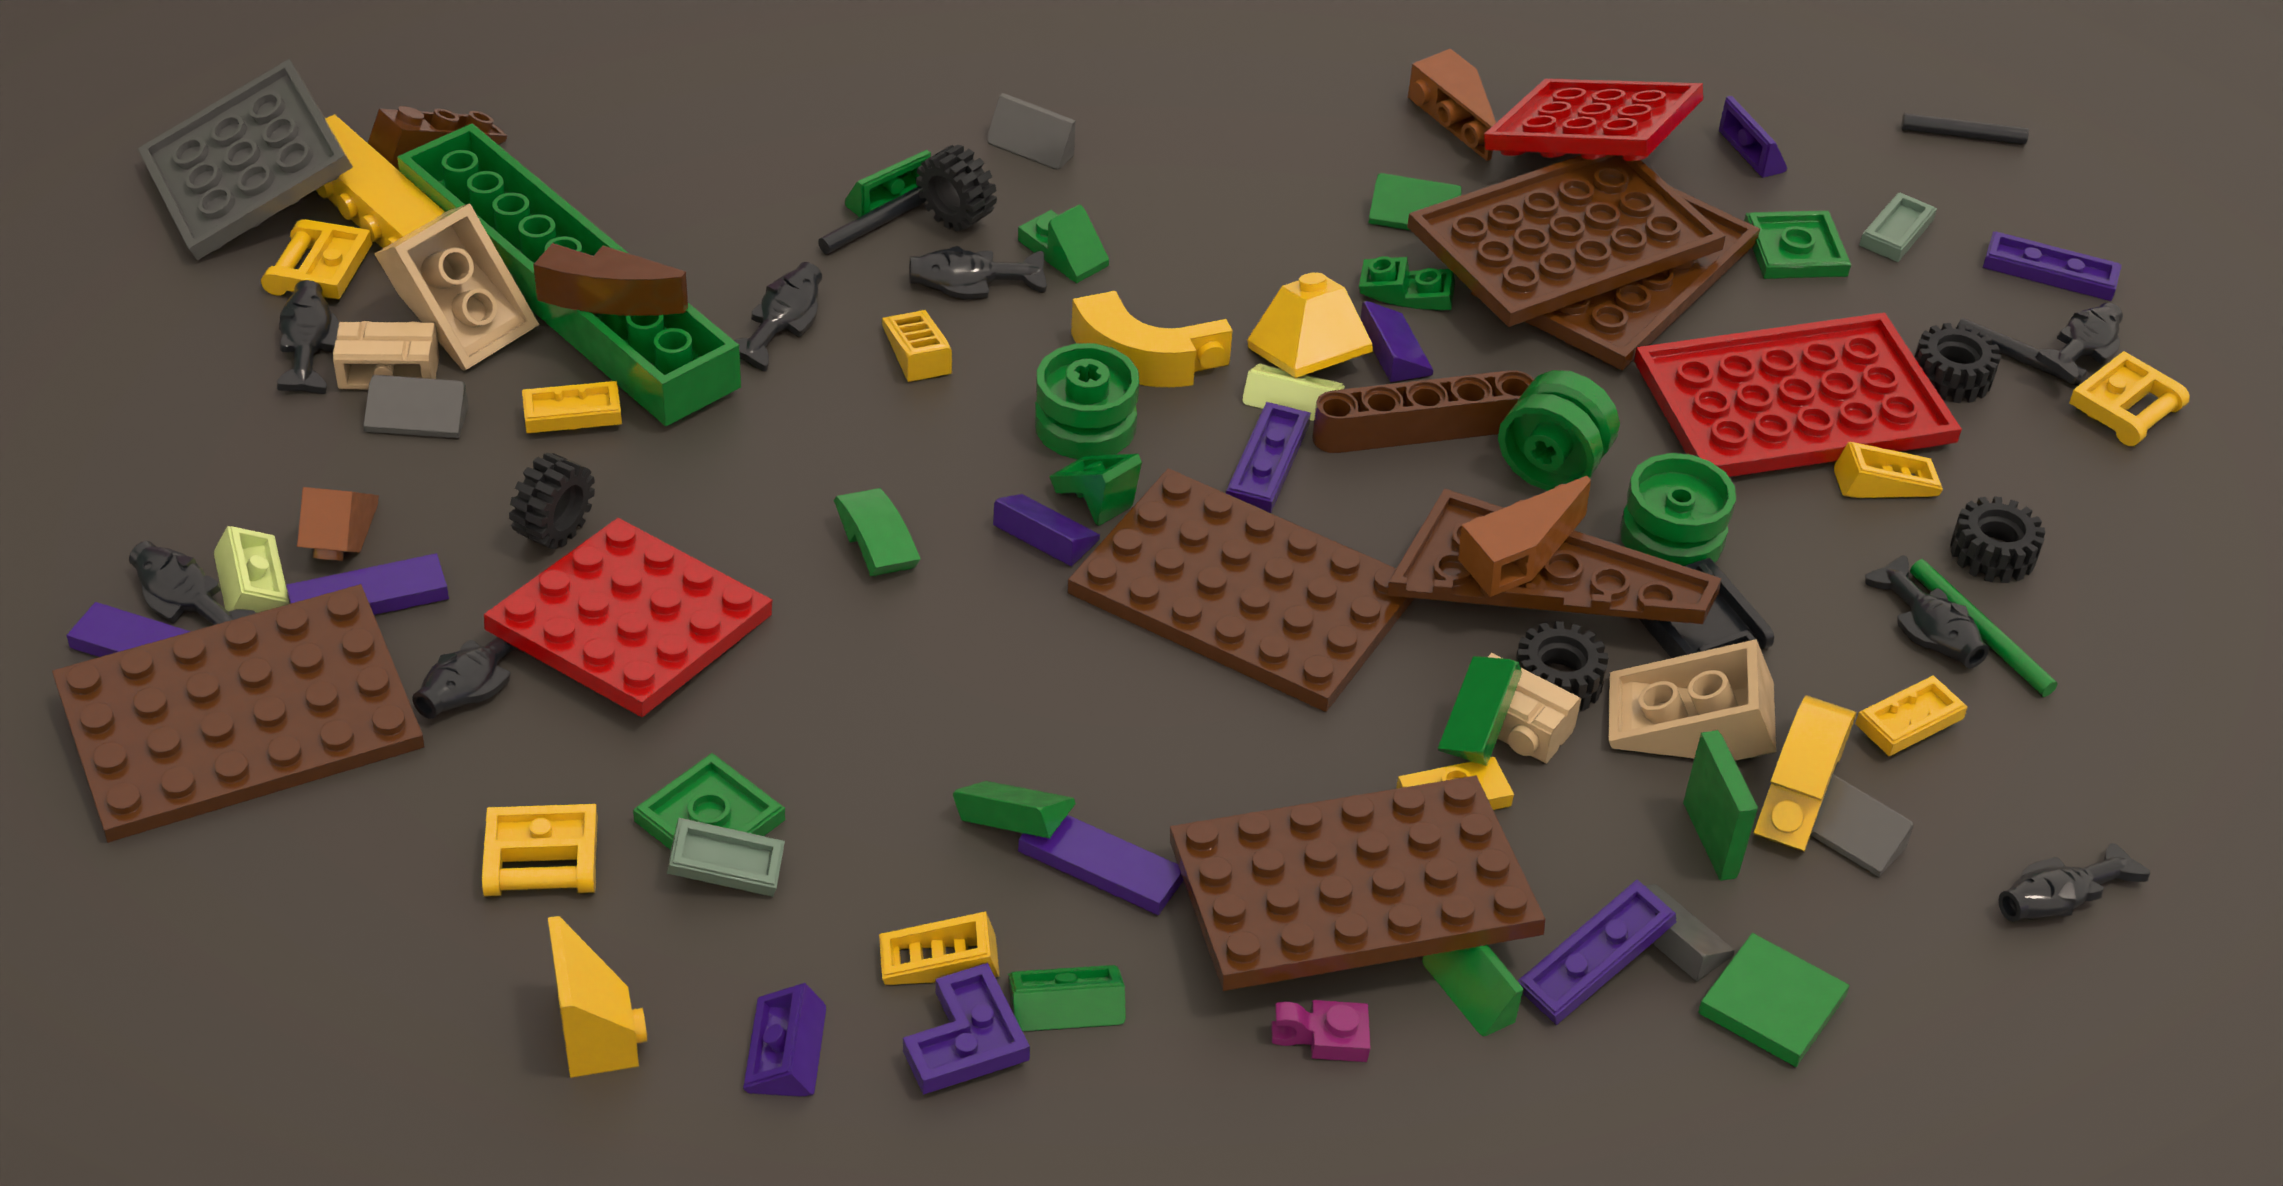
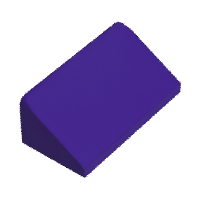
[1719,95,1787,178]
[1360,301,1433,382]
[993,494,1100,567]
[743,983,826,1097]

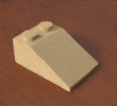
[375,203,539,370]
[1609,639,1776,761]

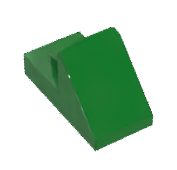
[1018,204,1109,284]
[1049,454,1142,526]

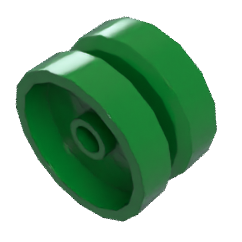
[1035,343,1139,460]
[1498,370,1620,491]
[1620,453,1736,566]

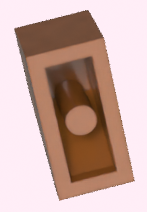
[297,487,379,561]

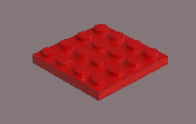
[1484,79,1704,161]
[484,518,773,717]

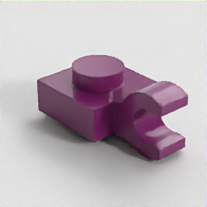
[1271,1000,1371,1062]

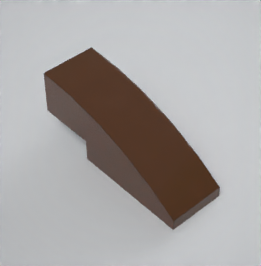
[533,243,688,316]

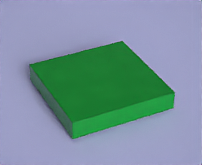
[1744,210,1851,279]
[1683,730,1758,881]
[633,753,786,850]
[1698,933,1850,1067]

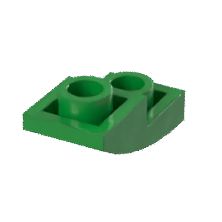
[1359,256,1455,310]
[834,488,920,577]

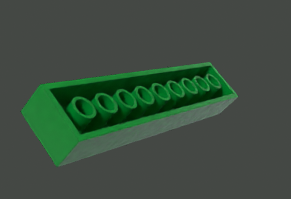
[397,123,741,427]

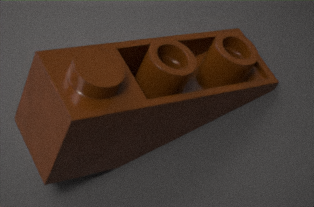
[368,106,507,170]

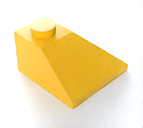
[1247,273,1373,378]
[548,916,647,1078]

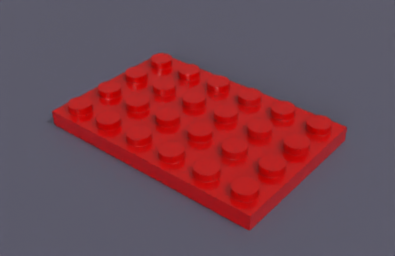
[1634,313,1962,477]

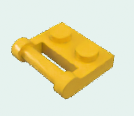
[261,219,372,299]
[2069,351,2190,446]
[482,804,598,897]

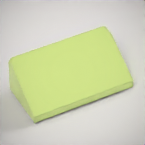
[1242,364,1345,421]
[214,526,290,613]

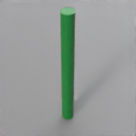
[1910,559,2058,697]

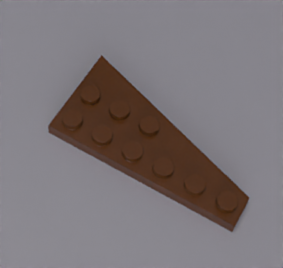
[1388,488,1722,624]

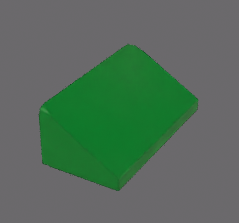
[844,150,931,217]
[1368,173,1462,230]
[1438,656,1522,766]
[953,781,1076,838]
[1422,945,1524,1036]
[1008,965,1126,1031]

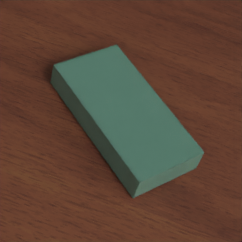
[1859,192,1937,262]
[666,818,785,897]

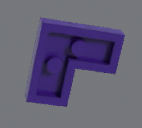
[903,963,1030,1095]

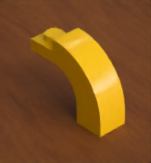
[1071,291,1233,388]
[1754,695,1856,852]

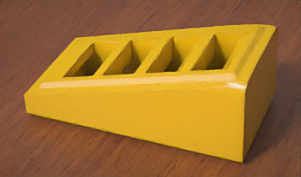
[882,310,952,382]
[1834,442,1943,498]
[879,911,1000,985]

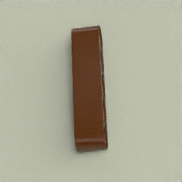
[1312,370,1534,453]

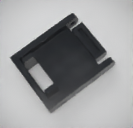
[1639,557,1774,658]

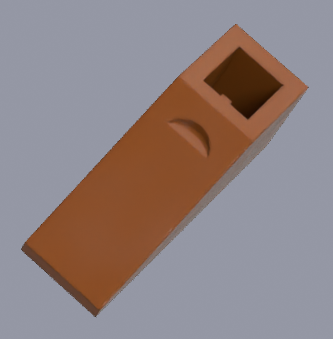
[1408,49,1496,161]
[1458,476,1591,597]

